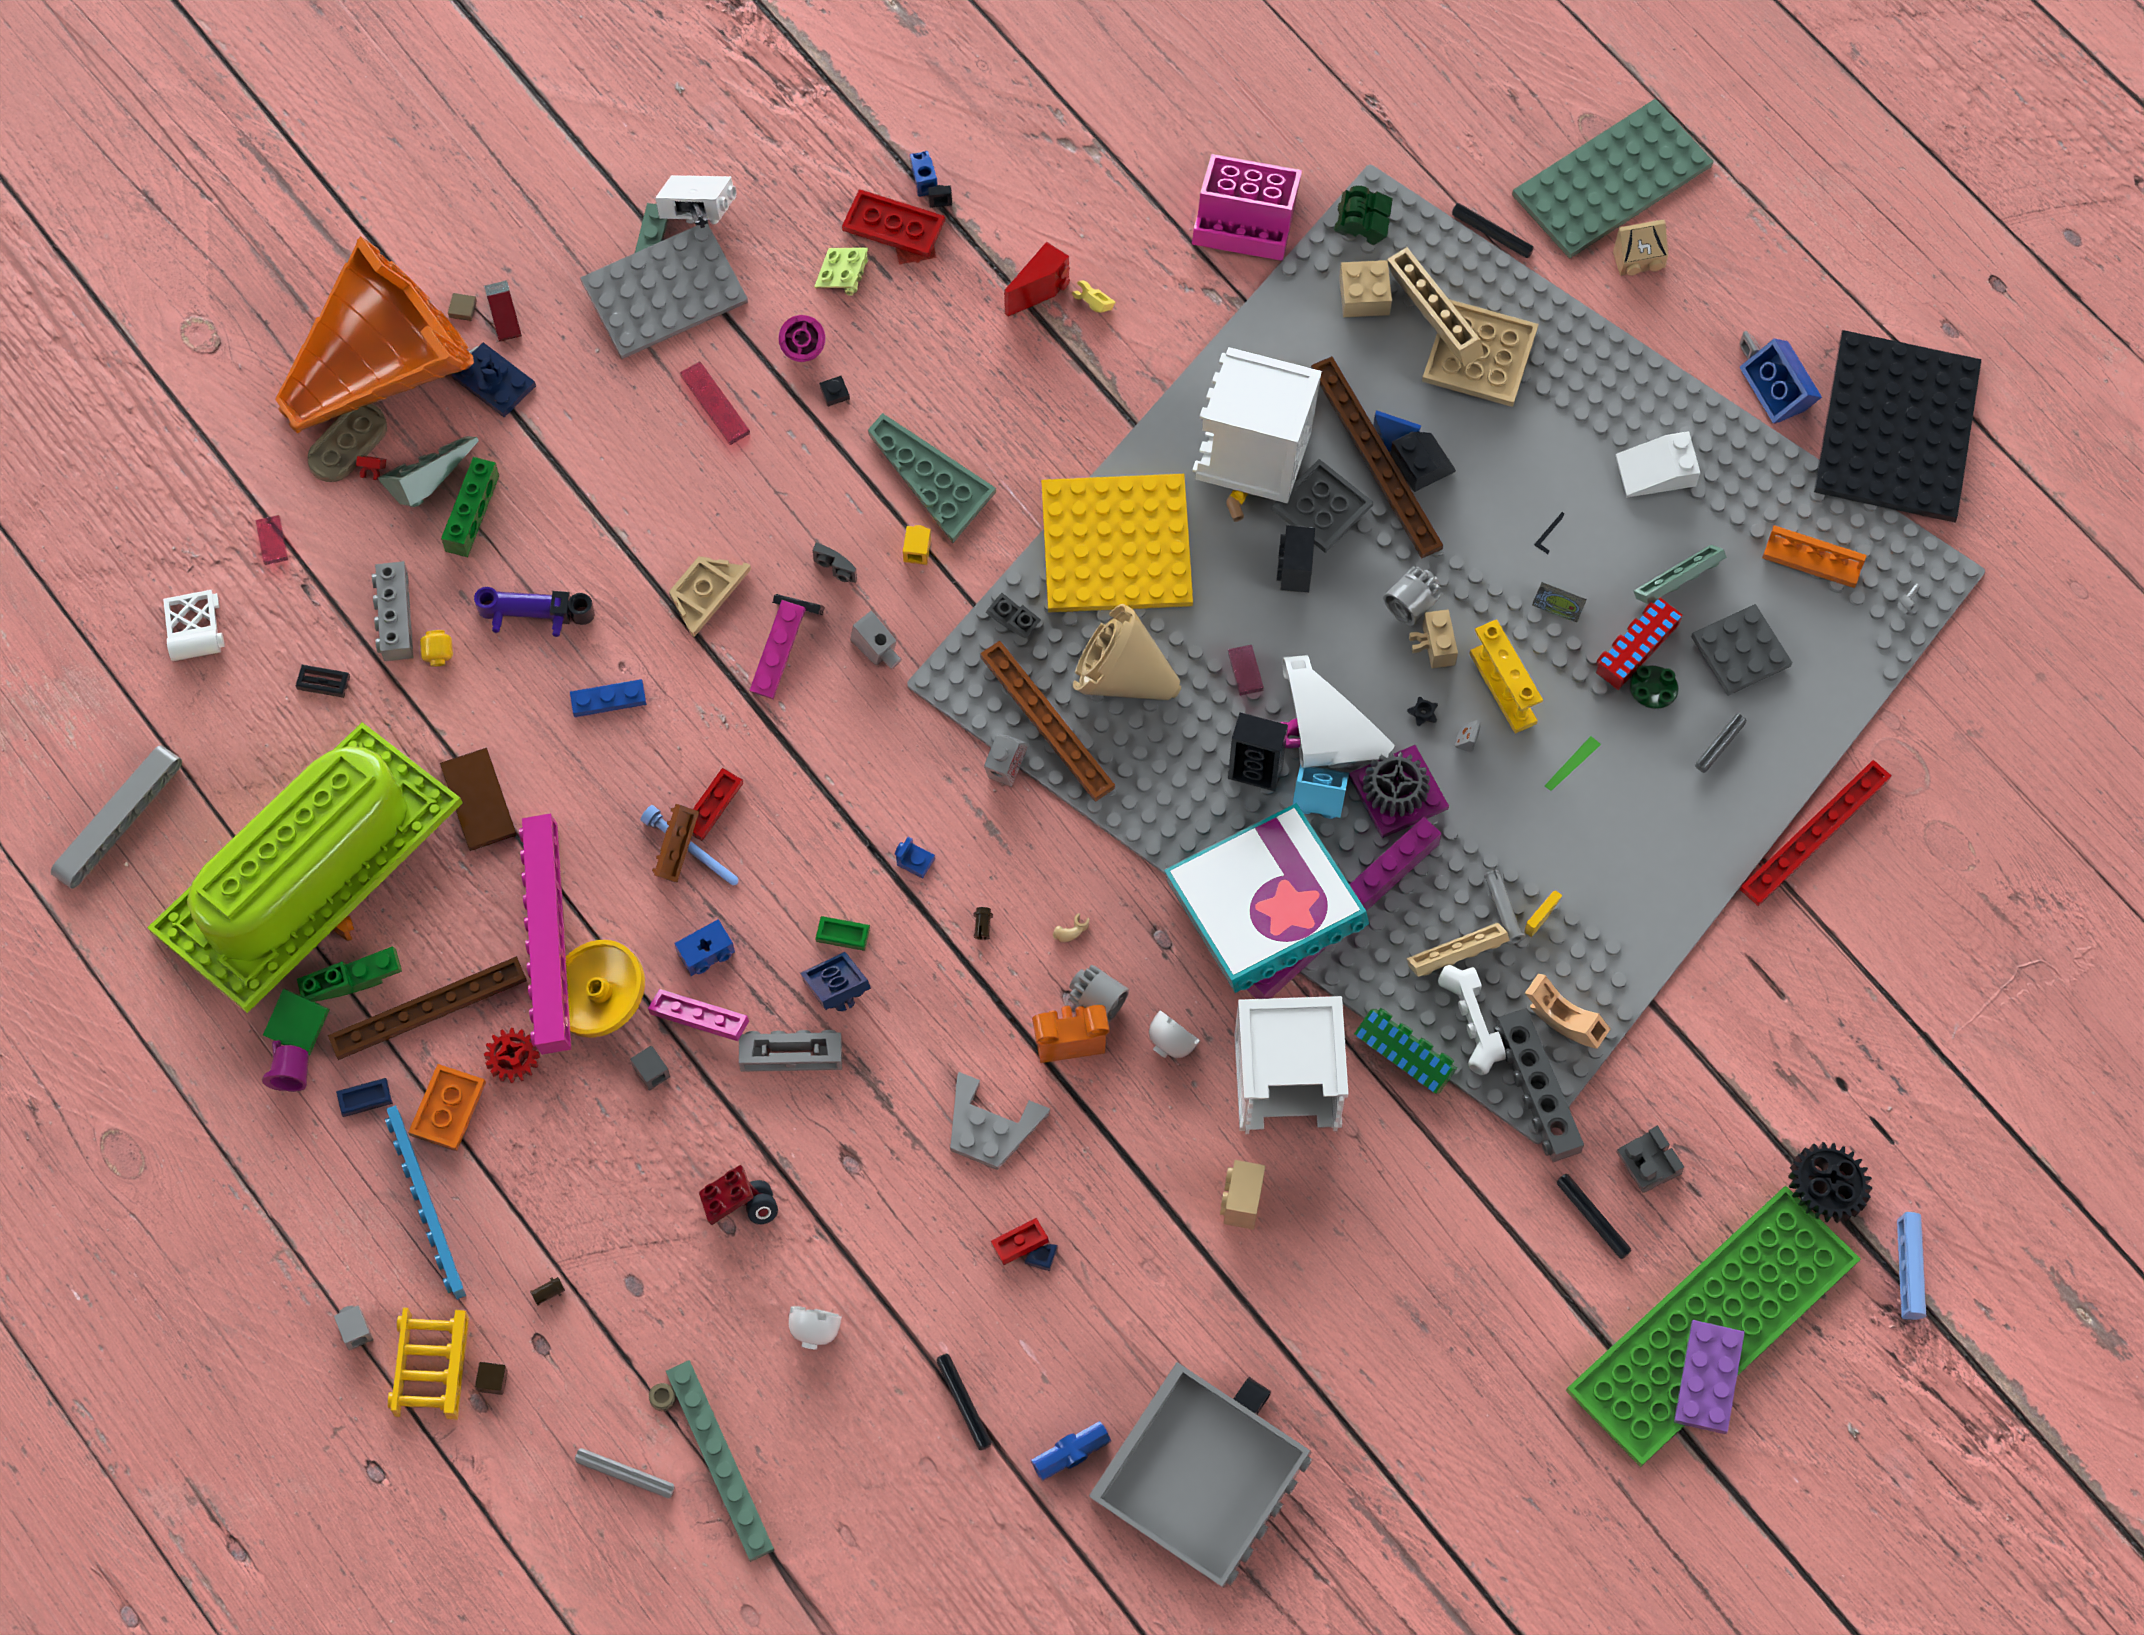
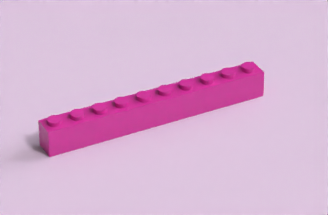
[519,813,571,1055]

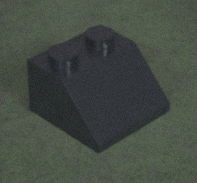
[1390,431,1456,492]

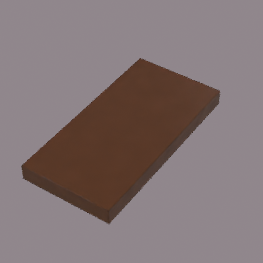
[440,747,517,851]

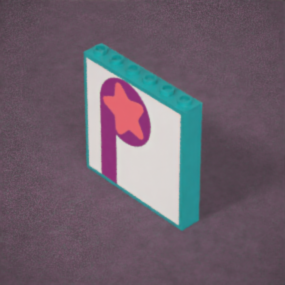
[1164,803,1369,993]

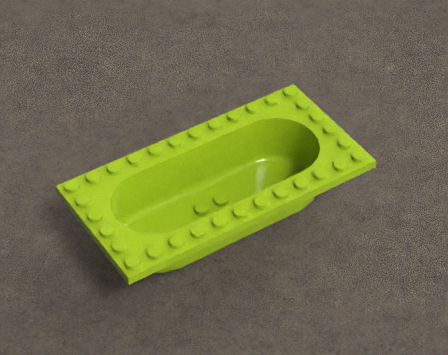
[147,722,463,1013]

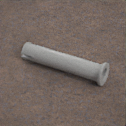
[1484,870,1526,944]

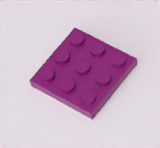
[1349,745,1449,838]

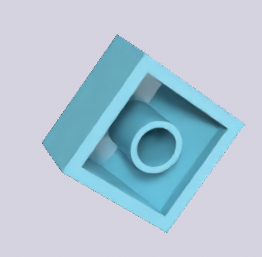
[1292,764,1349,819]

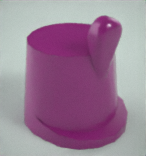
[262,1040,309,1092]

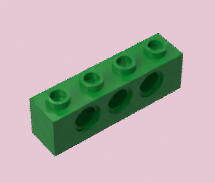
[441,457,499,558]

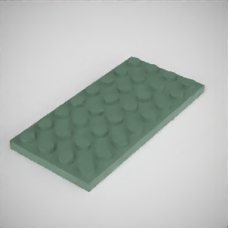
[1512,99,1714,259]

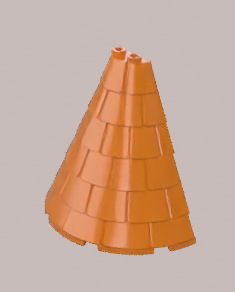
[275,236,474,434]

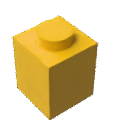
[903,525,931,565]

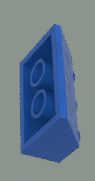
[1740,338,1822,424]

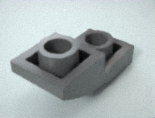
[812,543,857,583]
[985,592,1041,638]

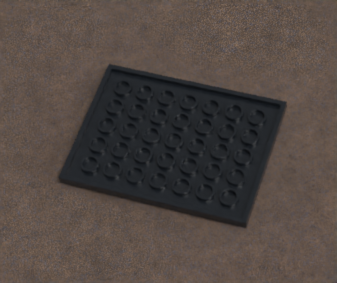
[1814,330,1982,523]

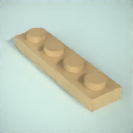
[1407,923,1510,977]

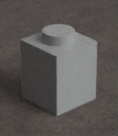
[334,1305,373,1350]

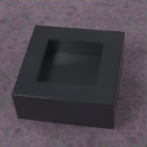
[928,185,953,208]
[819,376,850,407]

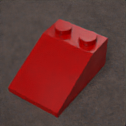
[1004,242,1070,317]

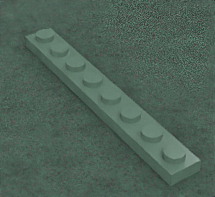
[666,1360,775,1562]

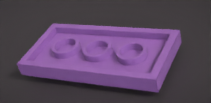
[1674,1320,1745,1434]

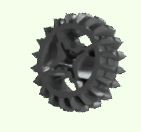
[1363,752,1430,818]

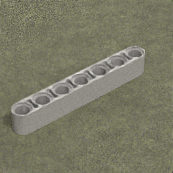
[51,745,182,889]

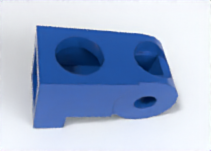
[910,151,938,197]

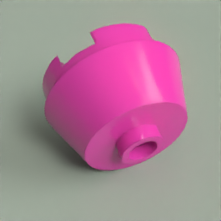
[778,315,825,362]

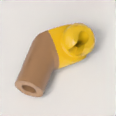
[1226,490,1248,522]

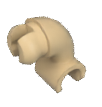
[1053,913,1089,942]

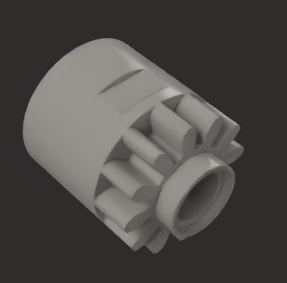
[1383,567,1443,625]
[1068,965,1129,1023]

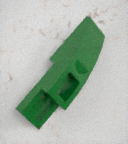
[297,946,402,1002]

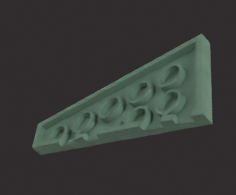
[868,413,996,543]

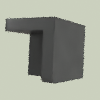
[630,1046,670,1091]

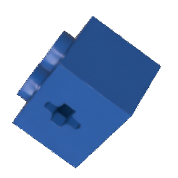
[674,919,735,976]

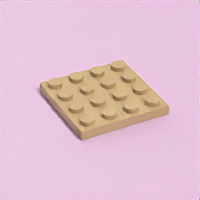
[1422,299,1539,407]

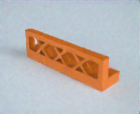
[1762,525,1867,588]

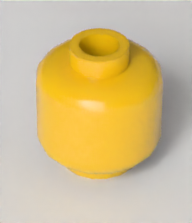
[420,630,453,667]

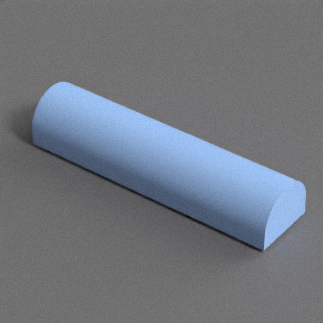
[1897,1212,1926,1320]

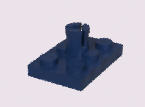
[451,342,536,417]
[800,952,871,1011]

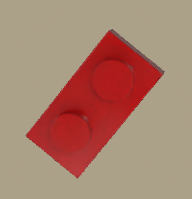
[991,1218,1049,1266]

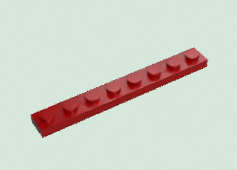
[1740,760,1892,907]

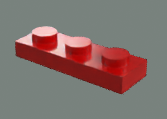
[692,768,743,841]

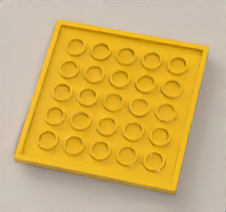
[1041,474,1193,613]

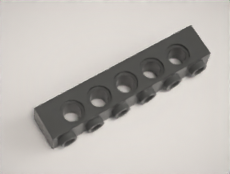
[1494,1008,1584,1162]

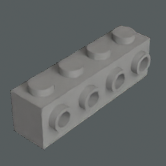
[372,561,413,661]

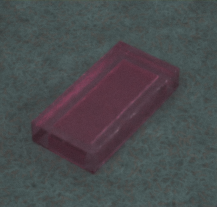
[256,515,288,565]
[1228,644,1264,696]

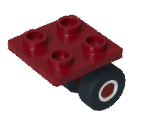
[699,1165,778,1225]

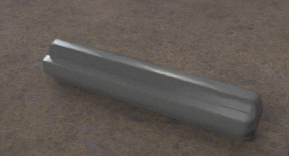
[1695,714,1747,773]

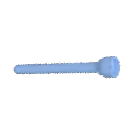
[640,805,739,886]

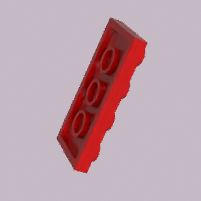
[842,189,945,258]

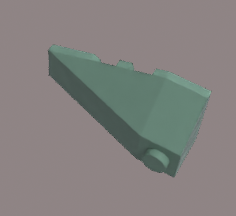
[378,436,479,507]

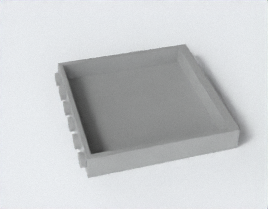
[1089,1362,1312,1588]

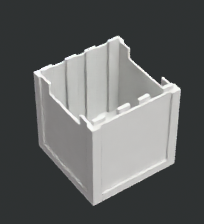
[1192,347,1322,504]
[1234,996,1348,1134]

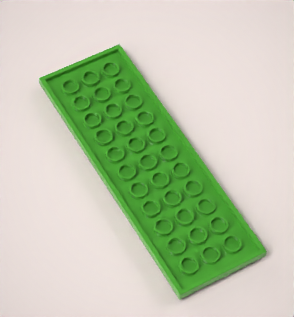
[1566,1185,1861,1467]

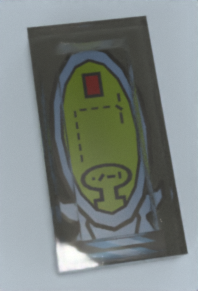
[1532,582,1587,623]

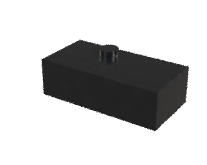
[1228,712,1288,791]

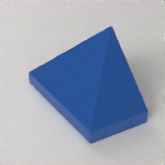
[1373,410,1421,452]

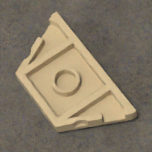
[669,556,751,637]

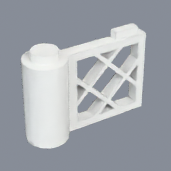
[163,590,225,662]

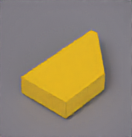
[1525,890,1562,938]

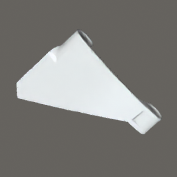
[1282,655,1395,768]

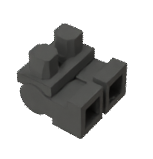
[1616,1125,1684,1193]

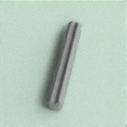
[575,1448,675,1498]

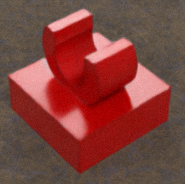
[356,455,386,480]

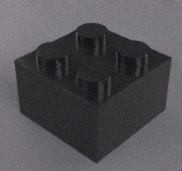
[1276,525,1315,593]

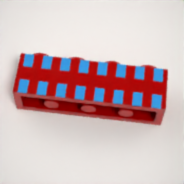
[1596,598,1683,691]

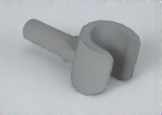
[1897,584,1920,614]

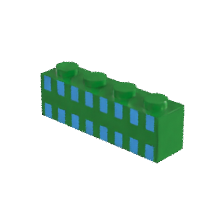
[1354,1008,1457,1094]

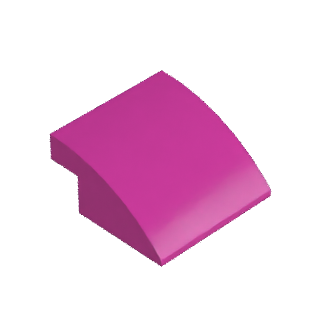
[1192,154,1302,261]

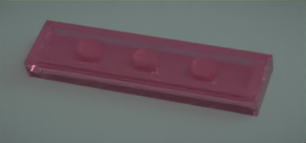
[680,361,750,445]

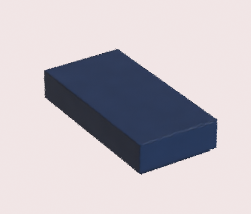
[336,1078,393,1117]

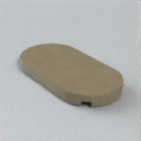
[308,404,387,482]

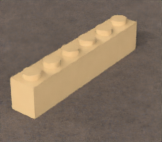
[1387,247,1484,367]

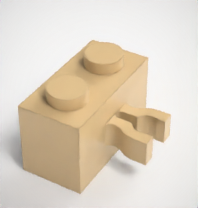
[1409,609,1458,669]

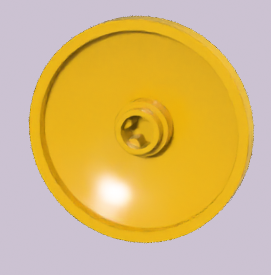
[566,940,645,1038]

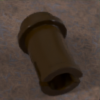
[973,907,993,940]
[530,1277,565,1306]

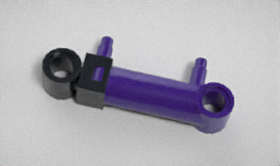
[474,587,595,637]

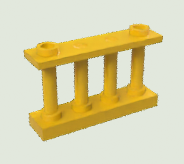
[1469,619,1543,734]
[387,1308,469,1420]

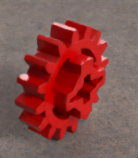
[484,1027,540,1083]

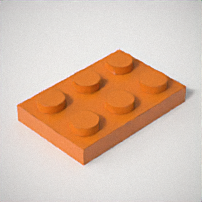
[408,1064,486,1151]

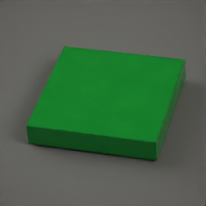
[263,989,330,1056]

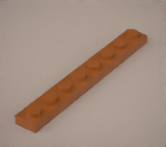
[980,641,1115,802]

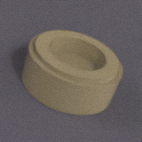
[649,1383,676,1411]

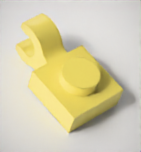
[1072,280,1116,313]

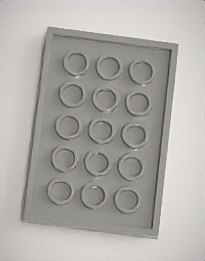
[580,223,748,359]

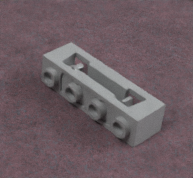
[739,1030,842,1072]

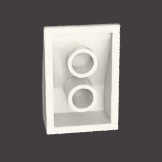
[1616,431,1700,497]

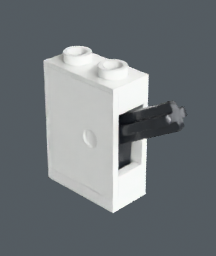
[655,175,737,228]

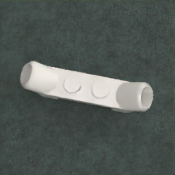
[1438,964,1506,1075]

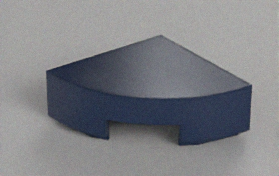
[1025,1244,1058,1271]

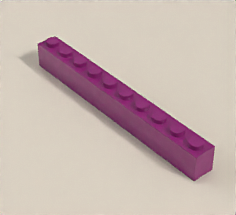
[1246,817,1442,999]

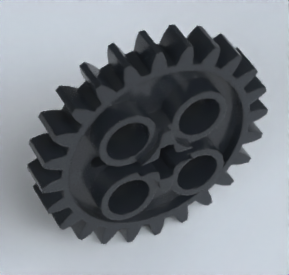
[1788,1142,1873,1223]

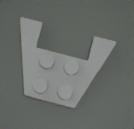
[950,1072,1050,1170]

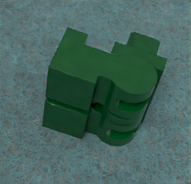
[1334,185,1393,245]

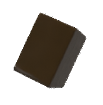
[475,1362,508,1395]

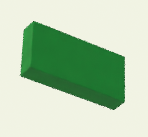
[815,916,870,951]

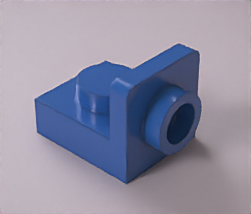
[895,837,935,879]

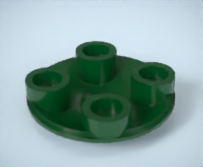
[1630,665,1678,709]

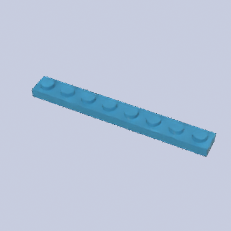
[385,1105,466,1299]

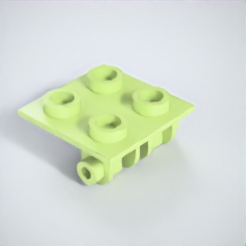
[814,248,868,296]

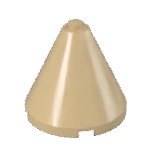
[1073,604,1181,700]

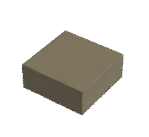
[448,293,477,321]

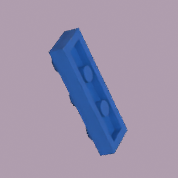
[570,679,647,717]

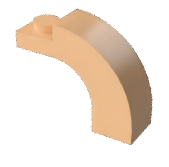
[1525,974,1611,1049]

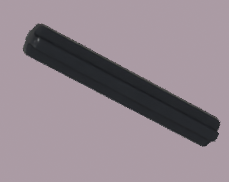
[1452,203,1534,258]
[1557,1174,1631,1259]
[937,1353,991,1450]

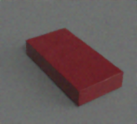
[487,290,522,342]

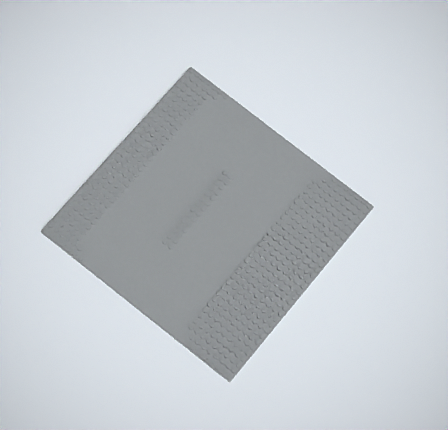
[907,165,1985,1144]

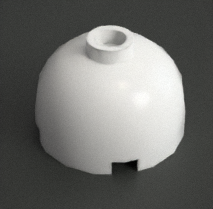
[1149,1010,1200,1058]
[788,1306,842,1349]

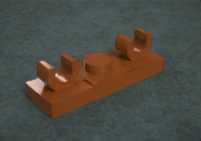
[652,804,699,883]

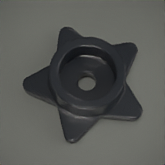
[1407,697,1438,726]

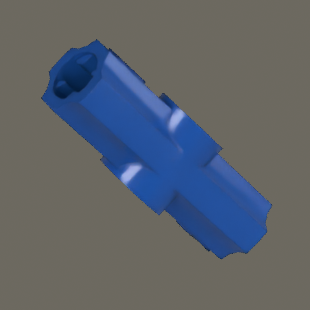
[1031,1421,1111,1481]

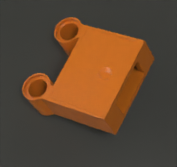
[1032,1005,1110,1063]

